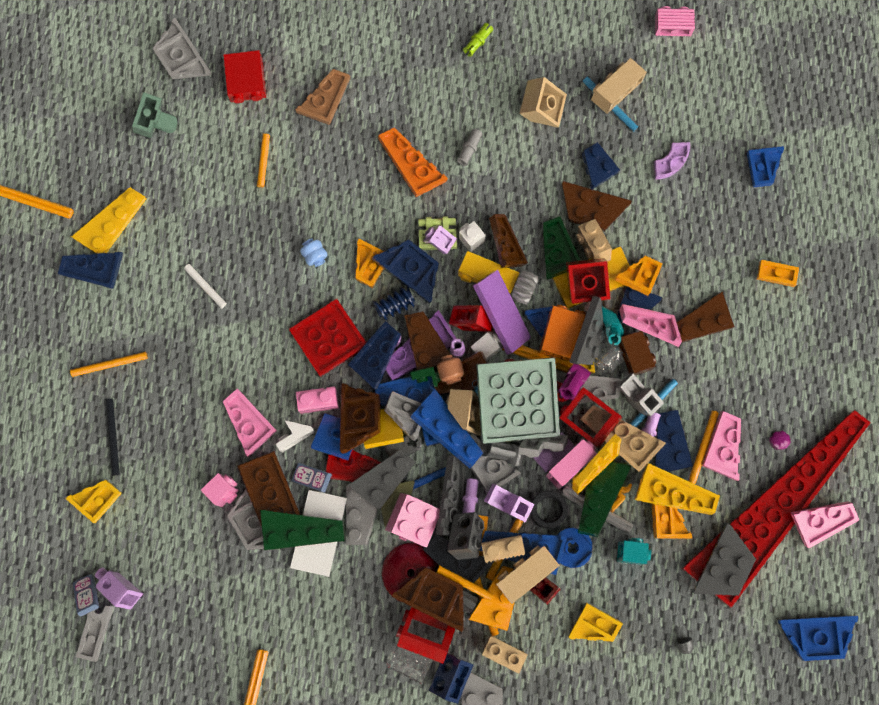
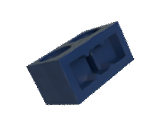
[428,653,473,704]

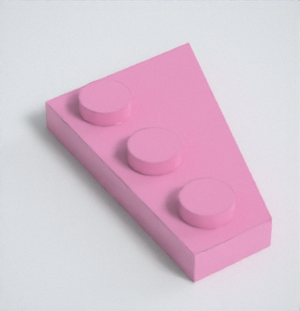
[702,411,741,481]

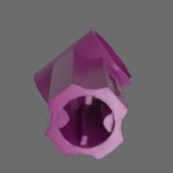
[559,364,591,400]

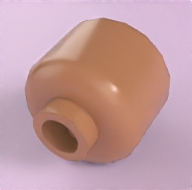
[437,355,464,385]

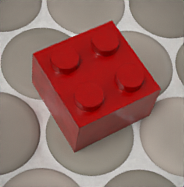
[566,258,610,304]

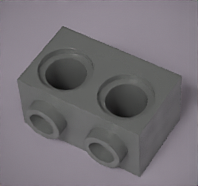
[447,512,484,560]

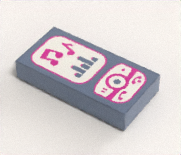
[291,463,332,493]
[73,574,99,617]

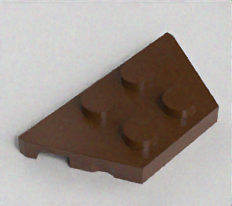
[562,181,632,232]
[340,383,381,454]
[392,568,464,632]

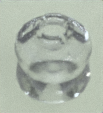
[595,345,623,373]

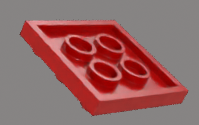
[289,299,366,377]

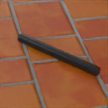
[105,399,120,476]

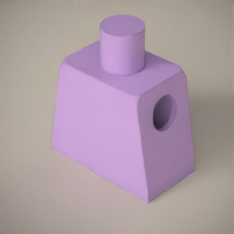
[95,568,143,610]

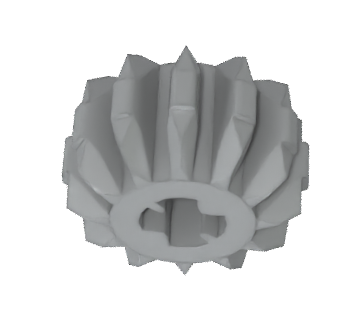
[511,271,538,304]

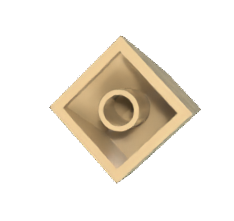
[519,77,567,127]

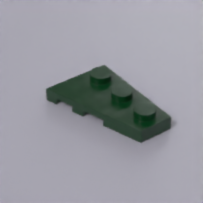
[543,216,581,280]

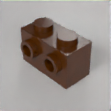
[618,331,656,376]

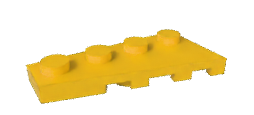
[71,187,147,254]
[635,463,720,515]

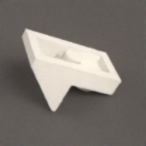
[276,420,315,453]

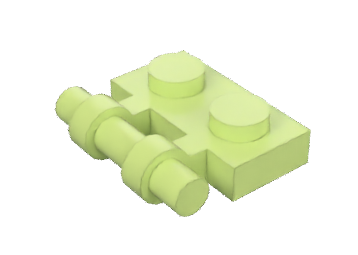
[418,216,457,250]

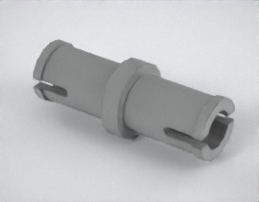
[457,129,483,166]

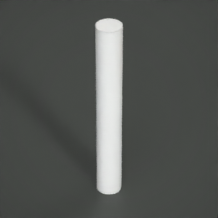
[184,264,227,308]

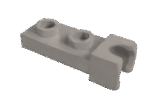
[76,602,114,662]

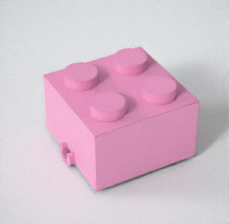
[385,493,440,547]

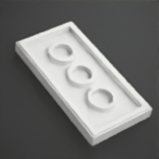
[290,490,347,577]

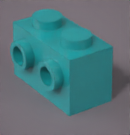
[617,538,651,565]

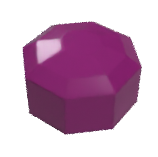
[769,431,791,450]

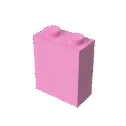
[545,439,597,489]

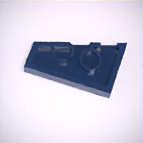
[58,252,123,289]
[348,321,401,390]
[655,410,693,472]

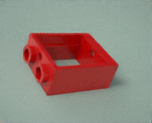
[559,387,622,448]
[396,607,455,663]

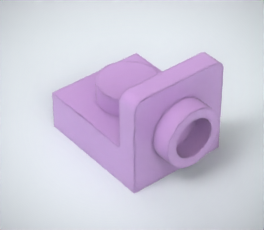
[423,225,457,254]

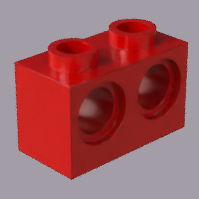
[449,305,493,331]

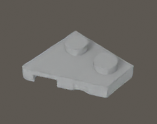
[384,391,421,441]

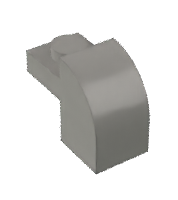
[617,373,664,416]

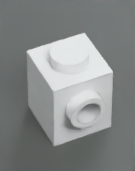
[459,221,486,252]
[471,331,503,361]

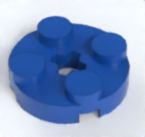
[557,528,592,568]

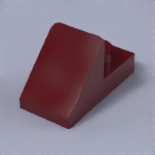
[530,577,561,605]

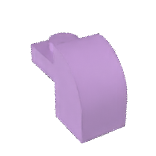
[484,483,534,522]

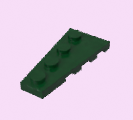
[578,462,632,537]
[260,510,344,550]

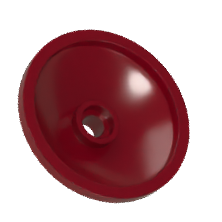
[382,543,439,601]

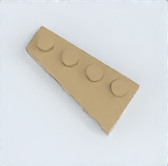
[580,405,666,473]

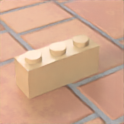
[591,58,647,114]
[496,545,560,604]

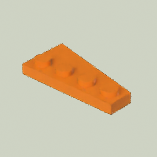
[378,128,448,197]

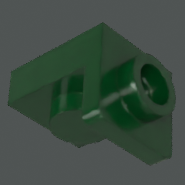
[410,367,441,388]

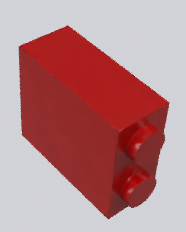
[223,50,267,103]

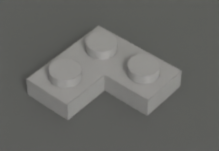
[519,435,568,458]

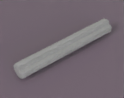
[561,486,633,533]

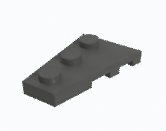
[348,450,416,510]

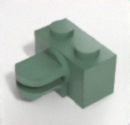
[132,92,177,138]

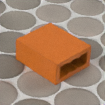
[539,305,586,361]

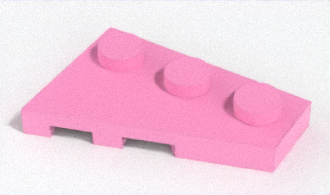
[619,304,682,347]
[223,389,277,457]
[790,501,859,548]

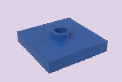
[311,413,353,460]

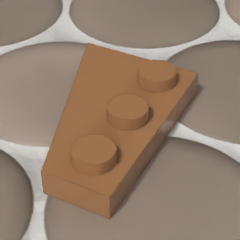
[295,69,350,125]

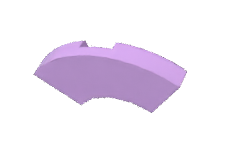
[654,142,690,180]

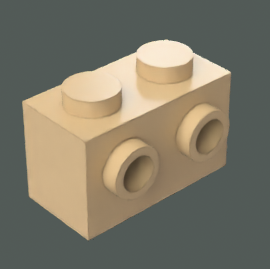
[576,219,612,261]

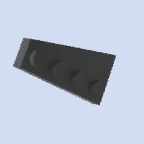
[436,456,465,536]

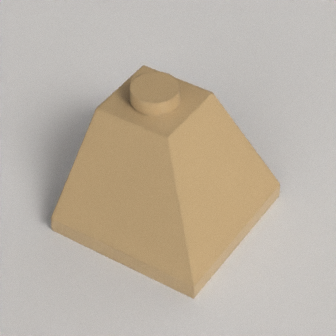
[447,389,481,436]

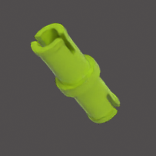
[463,23,493,57]

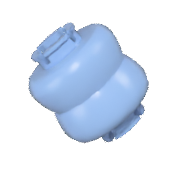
[300,238,328,267]

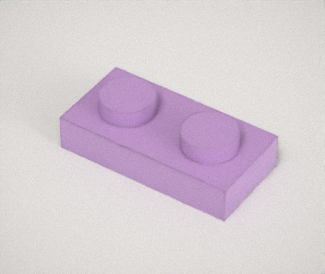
[533,432,575,472]

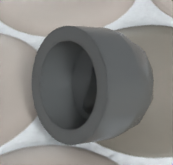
[676,637,694,654]

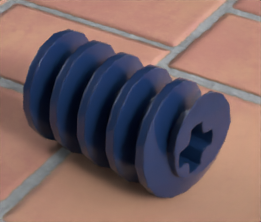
[372,285,415,321]

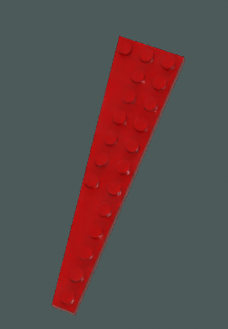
[681,410,871,608]

